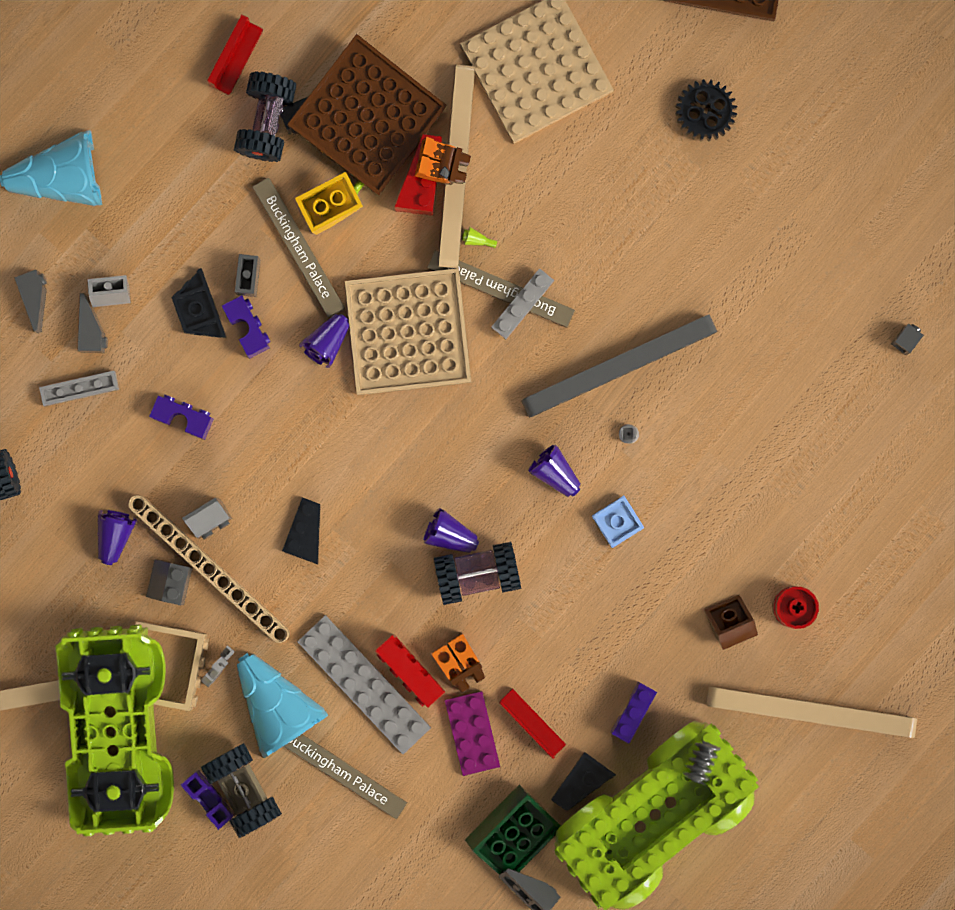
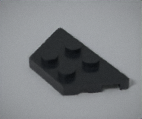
[171,268,227,338]

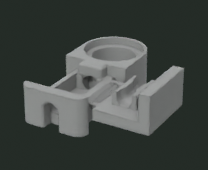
[201,645,235,687]

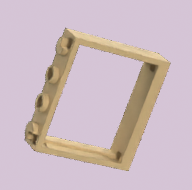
[136,621,209,711]

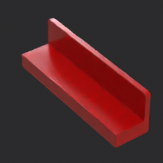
[207,14,263,95]
[499,688,567,759]

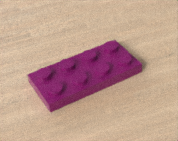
[445,691,500,776]

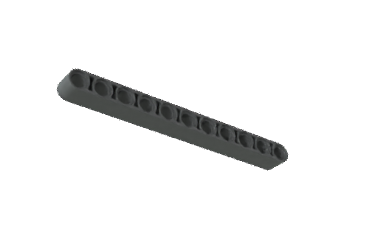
[521,314,718,418]

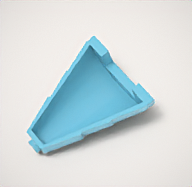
[0,130,102,206]
[237,653,328,758]

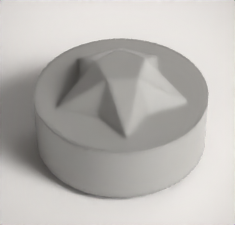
[619,424,639,444]

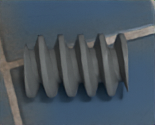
[683,740,721,785]

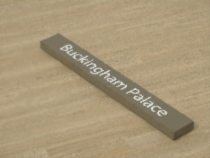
[253,178,345,318]
[428,250,575,328]
[284,734,407,819]

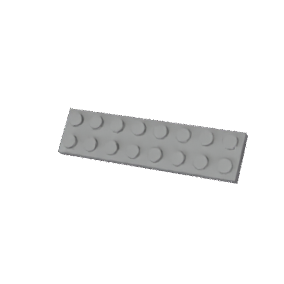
[297,615,431,754]

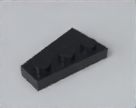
[282,497,321,565]
[551,752,616,811]

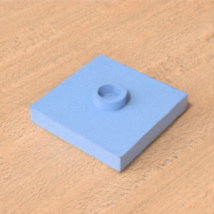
[592,496,644,548]

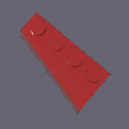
[395,134,442,216]
[375,634,445,708]

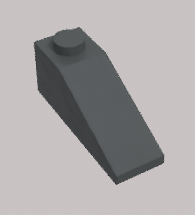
[14,270,47,333]
[78,293,108,353]
[498,869,561,910]

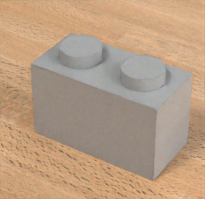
[88,275,131,307]

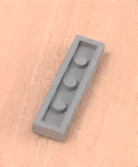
[491,268,554,340]
[39,371,120,407]

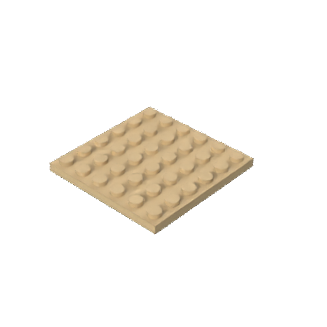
[460,0,614,144]
[345,268,471,395]

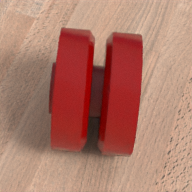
[772,586,819,629]

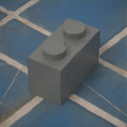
[235,254,261,297]

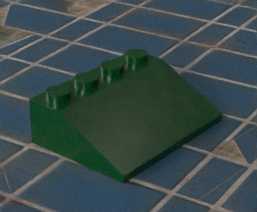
[465,784,561,875]

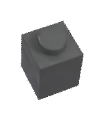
[891,324,924,355]

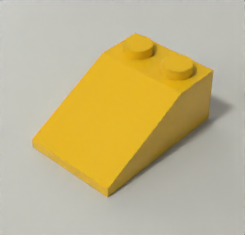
[295,172,363,235]

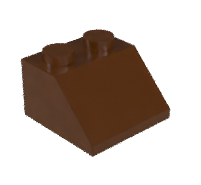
[704,595,758,650]

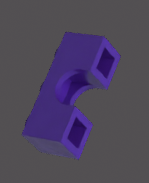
[222,295,271,358]
[149,394,214,440]
[611,682,657,743]
[181,770,235,830]

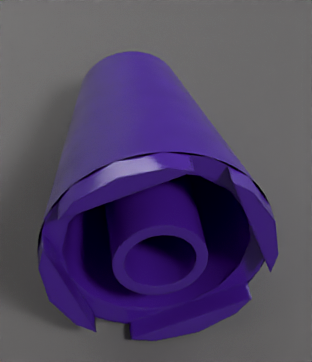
[299,314,350,368]
[528,445,581,497]
[423,508,479,553]
[98,510,137,565]

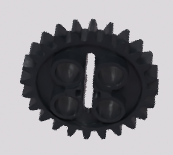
[675,79,737,142]

